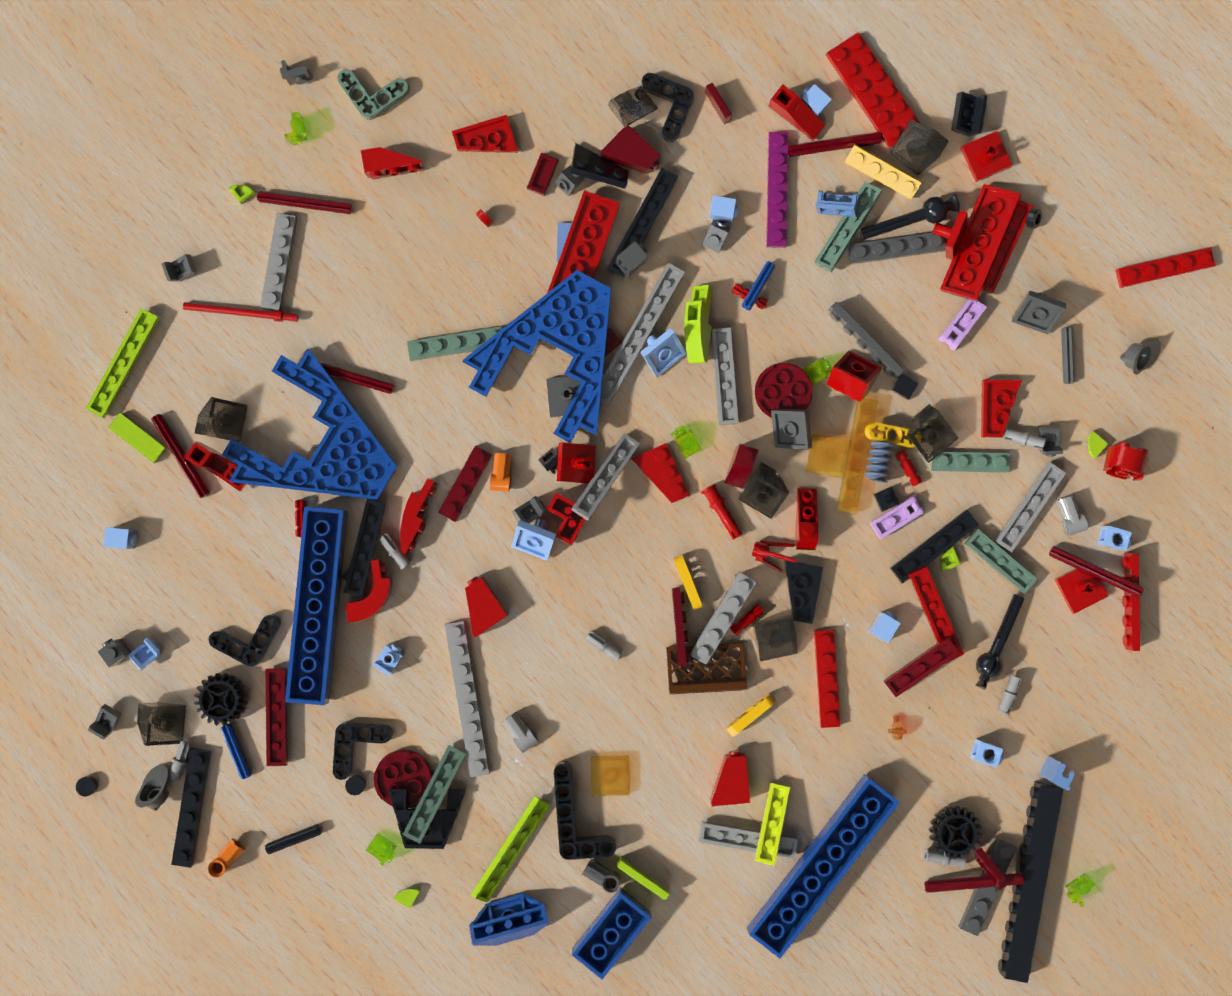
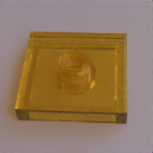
[805,434,852,479]
[590,755,630,796]

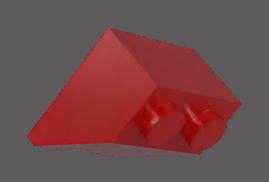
[826,350,883,402]

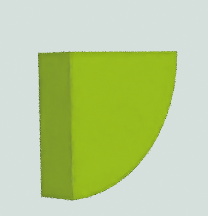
[229,185,257,205]
[1087,431,1108,459]
[940,546,961,571]
[394,888,420,908]

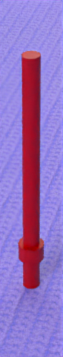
[183,302,299,322]

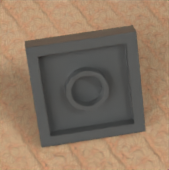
[1012,290,1066,334]
[546,377,581,417]
[771,408,812,449]

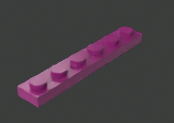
[766,132,788,248]

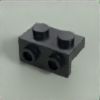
[951,91,987,137]

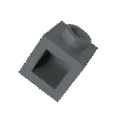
[98,638,131,667]

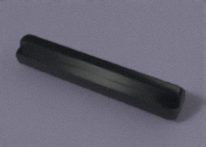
[265,825,321,854]

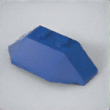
[469,893,549,946]

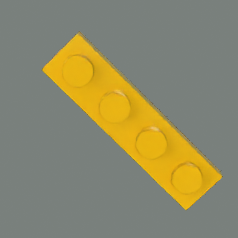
[845,144,922,199]

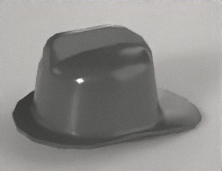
[1120,339,1161,375]
[135,765,169,811]

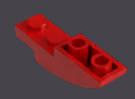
[400,478,437,554]

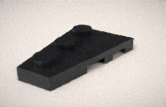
[570,143,629,189]
[784,560,823,624]

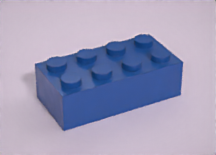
[572,887,651,980]

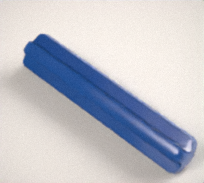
[742,261,775,310]
[221,723,252,779]

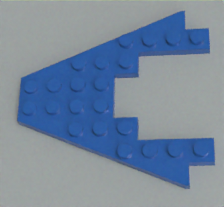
[462,270,611,443]
[222,349,397,500]

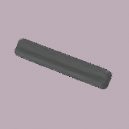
[1061,327,1075,384]

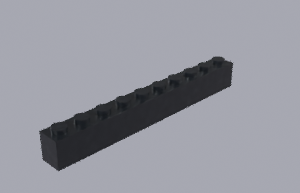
[998,781,1064,983]

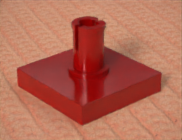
[960,131,1013,182]
[932,210,968,259]
[557,442,596,484]
[1054,562,1109,614]

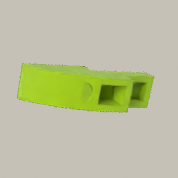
[684,285,713,364]

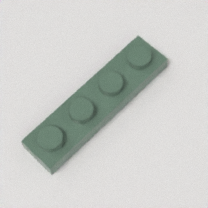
[931,451,1010,473]
[964,529,1037,594]

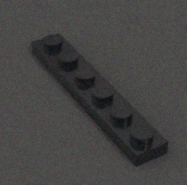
[607,168,678,279]
[171,748,211,868]

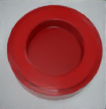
[476,209,494,227]

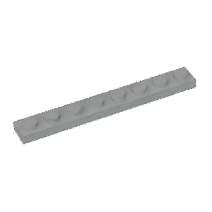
[600,263,685,406]
[444,621,490,777]

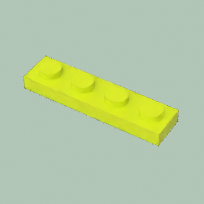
[754,783,790,866]

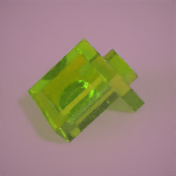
[284,112,308,145]
[802,357,832,385]
[670,425,701,459]
[366,833,397,866]
[1065,873,1095,907]

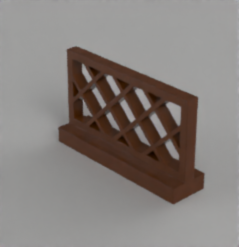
[666,643,747,695]

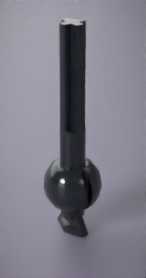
[860,193,960,240]
[975,594,1025,690]

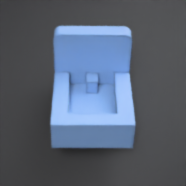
[128,638,161,671]

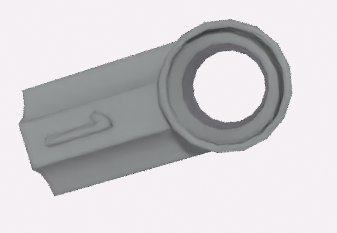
[1057,495,1088,536]
[502,712,539,753]

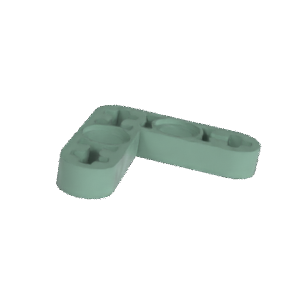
[337,69,409,120]

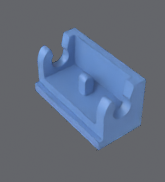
[815,190,859,217]
[1039,756,1074,791]

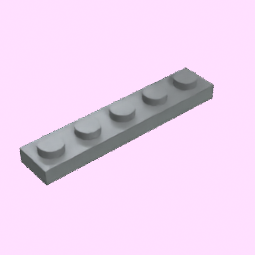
[260,213,297,310]
[711,328,739,425]
[572,433,640,521]
[994,462,1066,552]
[690,571,757,664]
[699,821,798,859]

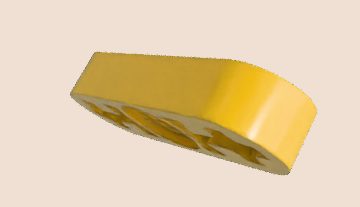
[865,422,920,448]
[673,555,703,610]
[726,694,776,737]

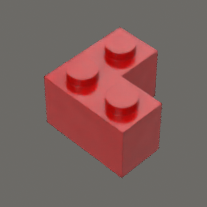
[547,493,586,546]

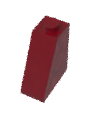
[601,124,661,174]
[724,444,759,489]

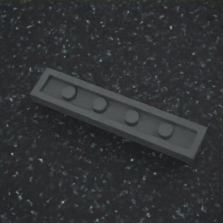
[848,232,945,265]
[828,301,904,378]
[958,838,1017,936]

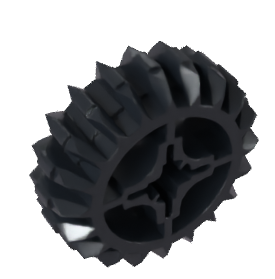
[194,673,248,726]
[929,805,983,860]

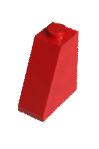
[465,576,509,637]
[710,750,751,807]

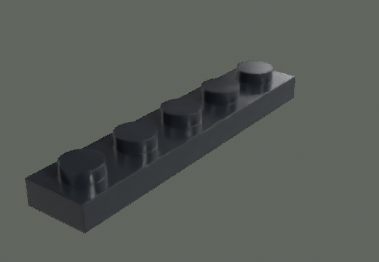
[343,499,387,597]
[890,510,979,584]

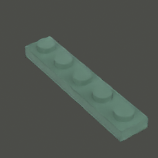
[814,182,882,273]
[407,326,502,361]
[403,745,466,843]

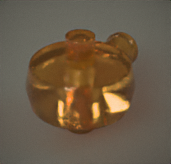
[888,716,907,740]

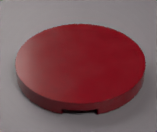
[755,363,813,418]
[374,749,433,808]

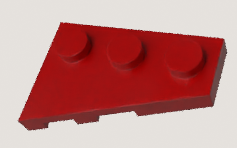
[452,115,518,153]
[981,379,1022,438]
[631,443,689,503]

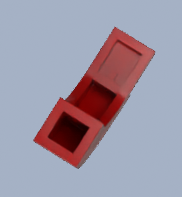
[184,441,247,492]
[345,559,392,623]

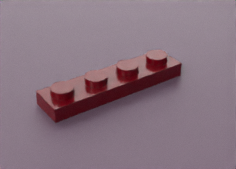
[438,445,492,522]
[672,587,690,667]
[884,636,960,697]

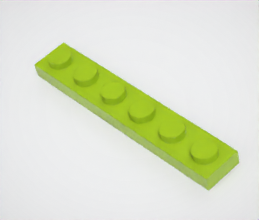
[85,308,160,419]
[471,796,551,903]

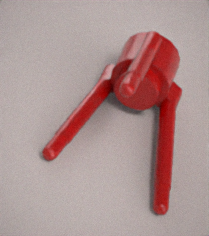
[751,540,797,572]

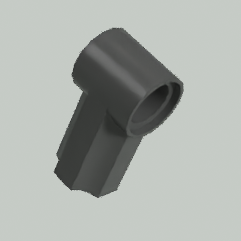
[582,859,621,893]

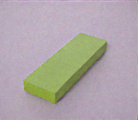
[108,413,167,463]
[617,856,670,900]

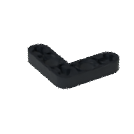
[641,73,694,142]
[209,615,281,667]
[333,722,393,780]

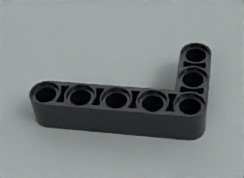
[554,761,616,860]

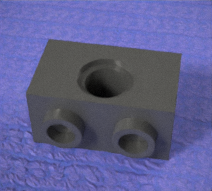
[616,242,648,278]

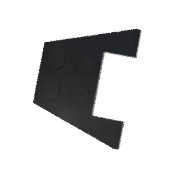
[389,788,465,849]

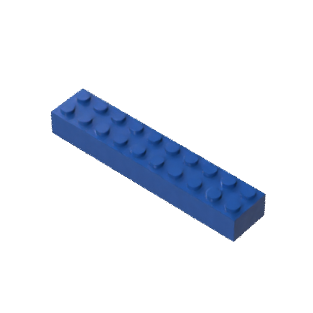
[285,507,348,706]
[747,774,900,959]

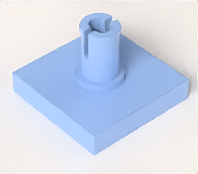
[640,328,687,377]
[511,519,556,561]

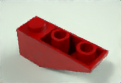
[768,84,825,141]
[361,147,424,179]
[796,488,819,550]

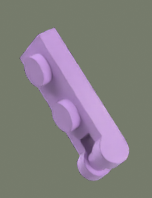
[938,299,987,351]
[870,495,925,539]

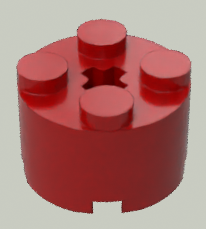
[1103,442,1149,481]

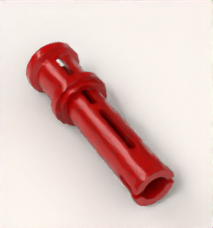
[701,483,743,540]

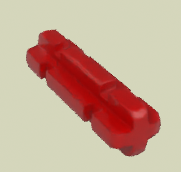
[732,283,768,309]
[895,450,922,486]
[295,500,306,537]
[730,605,764,635]

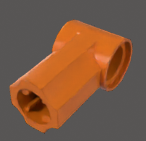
[490,453,512,492]
[207,838,245,878]

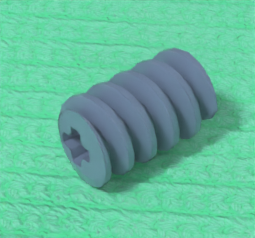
[864,441,895,483]

